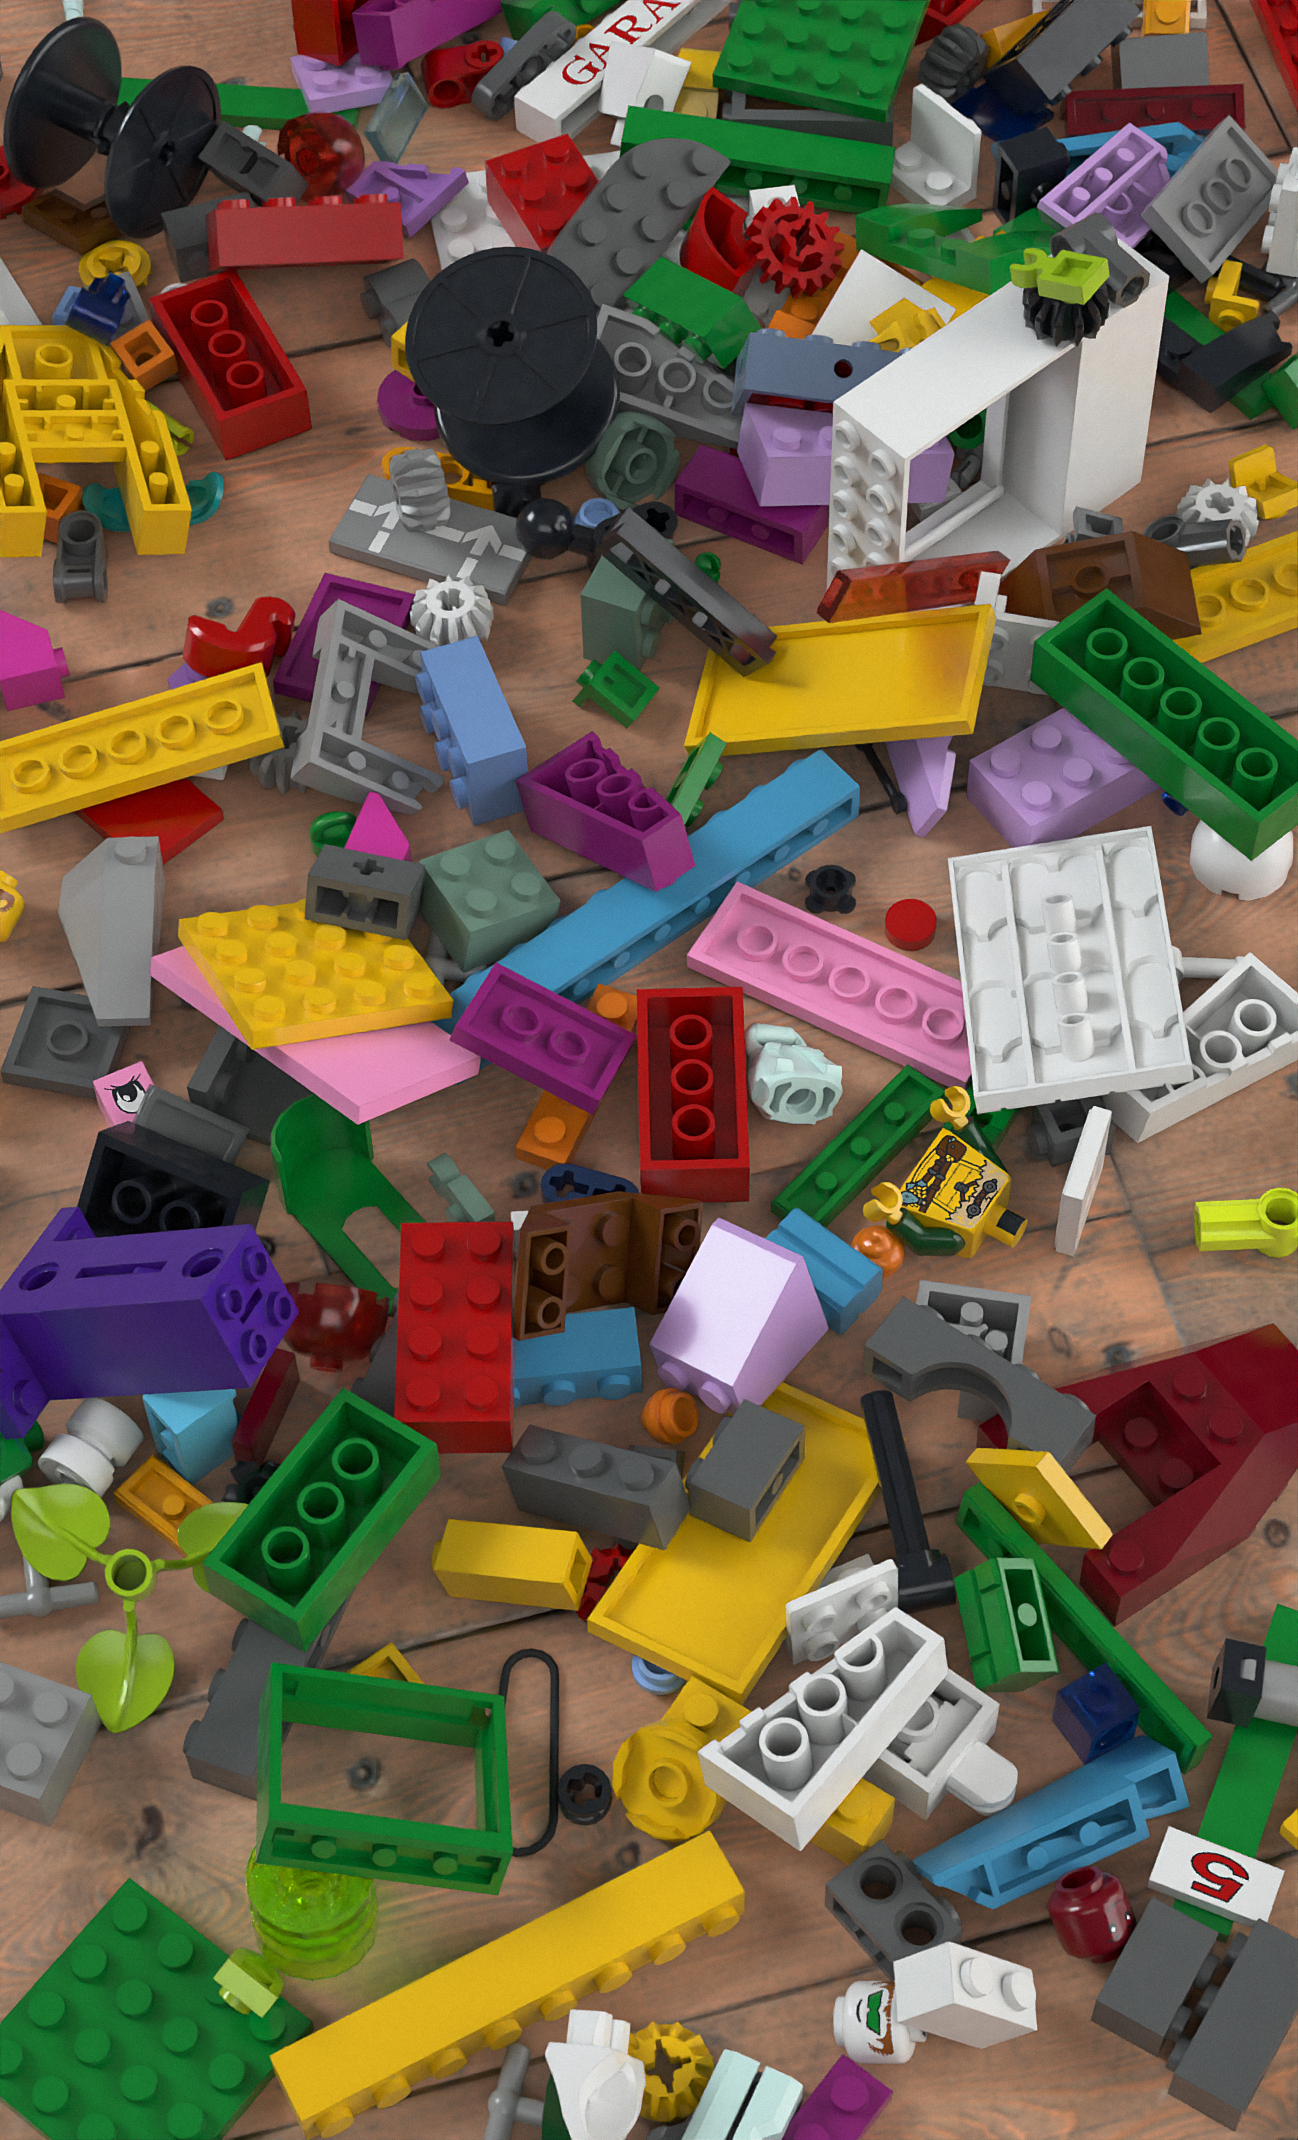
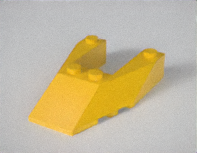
[0,325,192,558]

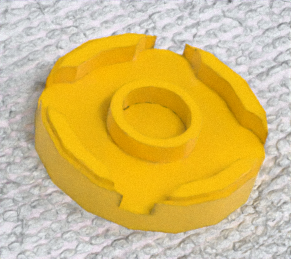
[612,1719,727,1842]

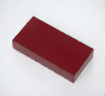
[231,1348,300,1468]

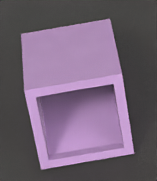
[649,1218,829,1415]

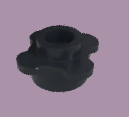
[805,865,856,914]

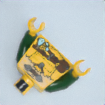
[863,1086,1028,1258]

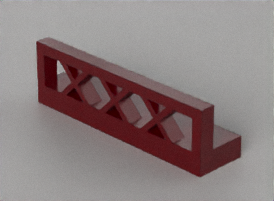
[1059,84,1246,138]

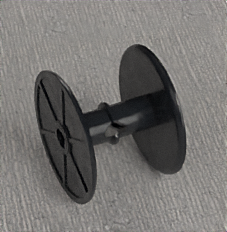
[3,17,221,239]
[405,247,620,486]

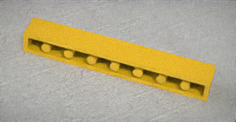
[269,1830,745,2140]

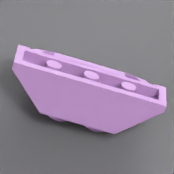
[1037,123,1170,249]

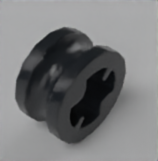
[558,1764,612,1826]

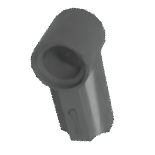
[1050,213,1150,308]
[1143,515,1247,569]

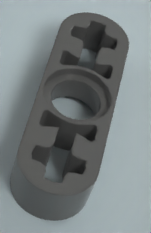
[472,11,576,120]

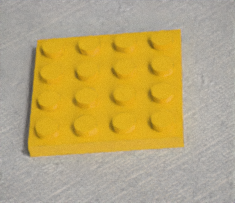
[178,898,454,1050]

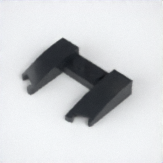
[1140,247,1293,413]

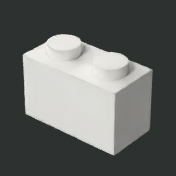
[894,1942,1037,2049]

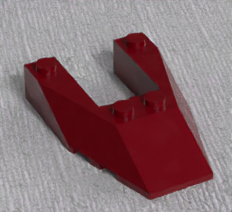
[976,1323,1298,1627]

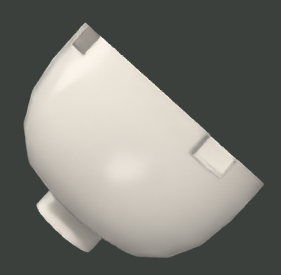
[1190,820,1293,901]

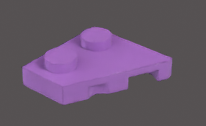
[344,161,469,239]

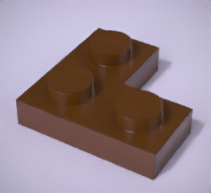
[21,189,124,255]

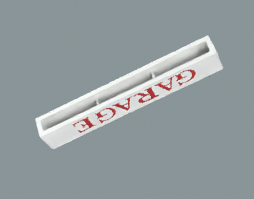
[514,0,734,143]

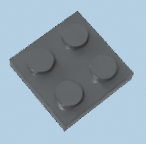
[0,986,131,1100]

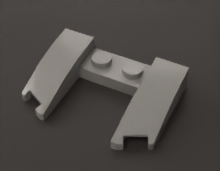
[290,599,444,815]

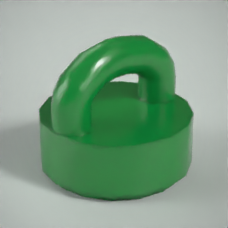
[309,811,357,857]

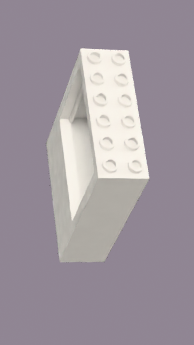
[826,238,1170,619]

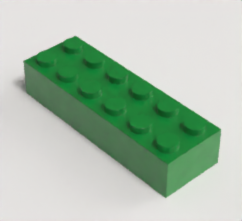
[1030,588,1298,861]

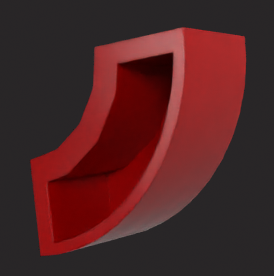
[679,187,757,298]

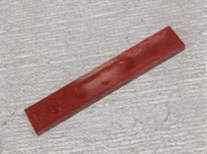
[816,550,1010,623]

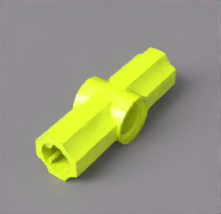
[1193,1188,1298,1258]

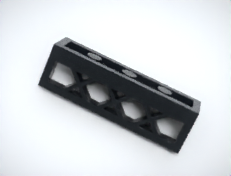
[594,507,777,677]

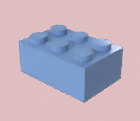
[415,635,528,826]

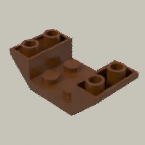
[998,531,1202,640]
[513,1191,703,1341]

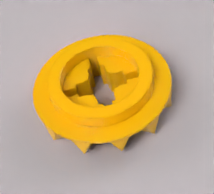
[78,240,152,289]
[627,2021,714,2122]

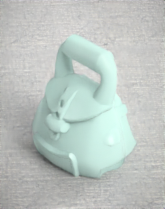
[745,1023,843,1125]

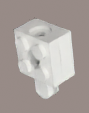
[1261,147,1298,278]
[864,1668,1018,1821]

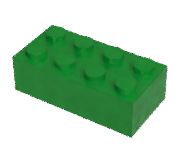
[202,1387,441,1653]

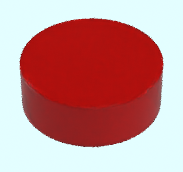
[885,899,937,951]

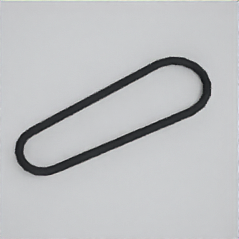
[498,1648,559,1857]

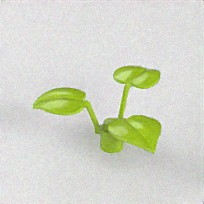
[11,1484,249,1734]

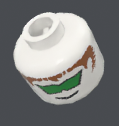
[833,1981,927,2064]

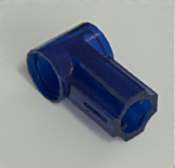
[65,273,131,347]

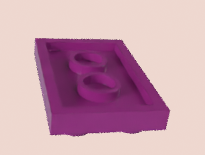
[273,573,416,716]
[449,962,637,1115]

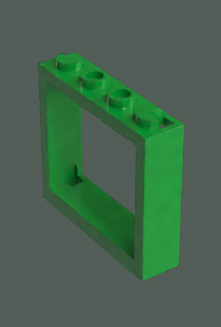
[256,1662,513,1895]

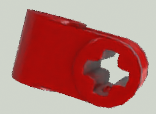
[421,40,504,109]

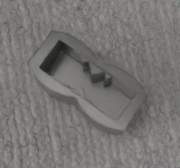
[360,258,430,348]

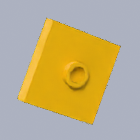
[966,1448,1113,1549]

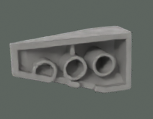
[597,304,743,449]
[58,836,166,1027]

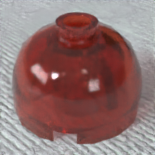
[277,111,365,203]
[283,1282,390,1373]

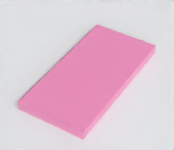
[150,946,481,1125]

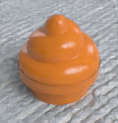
[851,1226,905,1279]
[640,1388,699,1445]

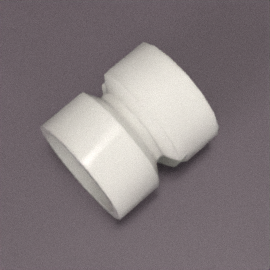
[37,1398,144,1497]

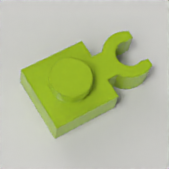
[1010,248,1110,305]

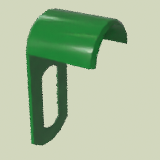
[271,1093,426,1316]

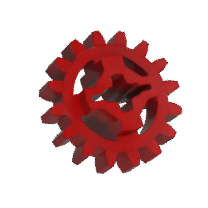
[744,197,845,299]

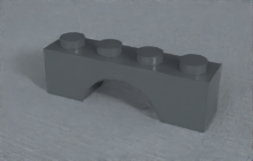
[863,1296,1096,1474]

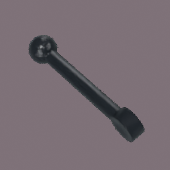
[854,743,907,814]

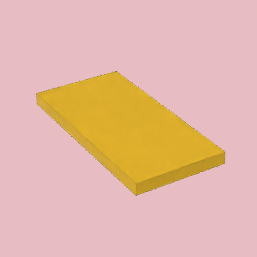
[684,604,996,756]
[587,1382,907,1705]

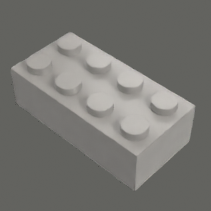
[0,1662,101,1827]

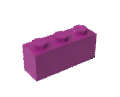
[674,445,829,565]

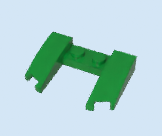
[855,203,1055,295]

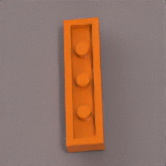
[515,983,637,1170]

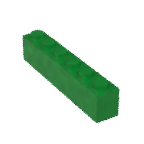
[619,105,895,214]

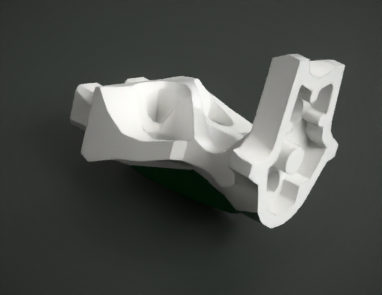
[541,2009,646,2140]

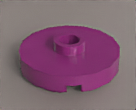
[377,370,440,441]

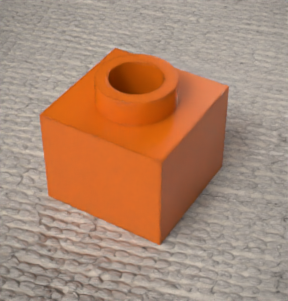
[110,319,179,392]
[38,473,86,543]

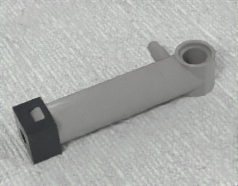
[1207,1638,1298,1728]

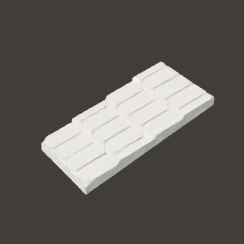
[948,826,1194,1114]

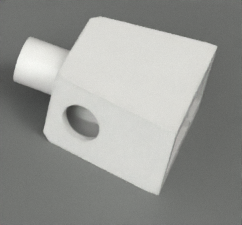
[598,41,691,147]

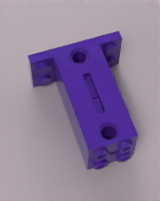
[0,1207,299,1439]

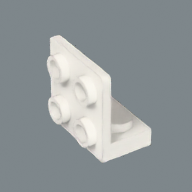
[890,84,981,207]
[975,571,1060,695]
[783,1554,898,1665]

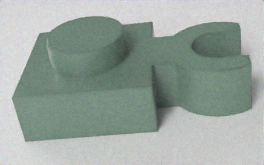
[427,1153,496,1222]

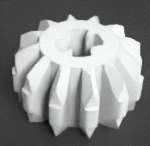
[1176,478,1259,547]
[410,573,494,646]

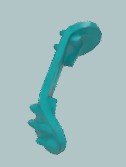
[82,472,224,532]

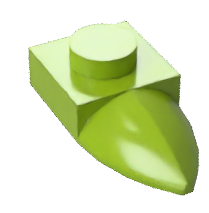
[213,1947,284,2018]

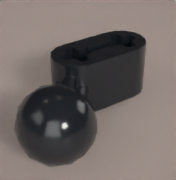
[515,498,678,573]

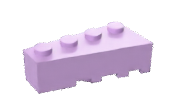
[737,403,954,506]

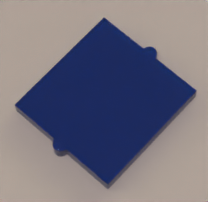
[950,82,1054,142]

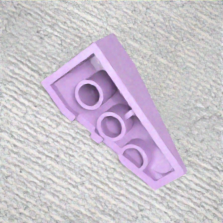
[885,736,956,838]

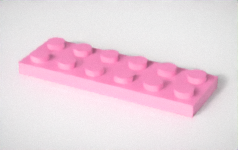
[687,881,972,1091]

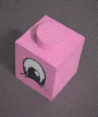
[92,1061,154,1127]

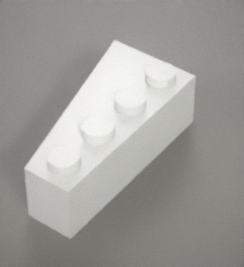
[1102,952,1298,1143]
[697,1607,948,1852]

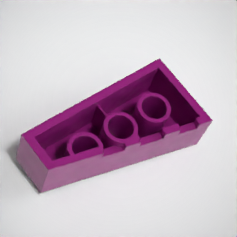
[352,0,503,71]
[515,731,695,892]

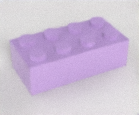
[966,708,1160,848]

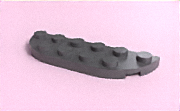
[546,138,731,317]

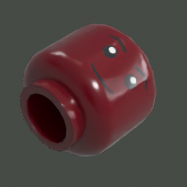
[1047,1866,1137,1964]

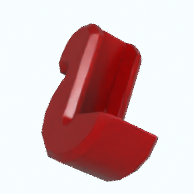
[183,596,296,678]

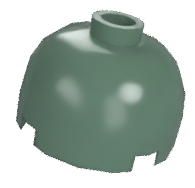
[584,411,680,510]

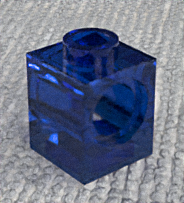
[1052,1663,1141,1765]

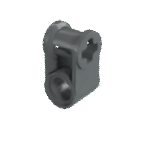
[53,510,108,603]

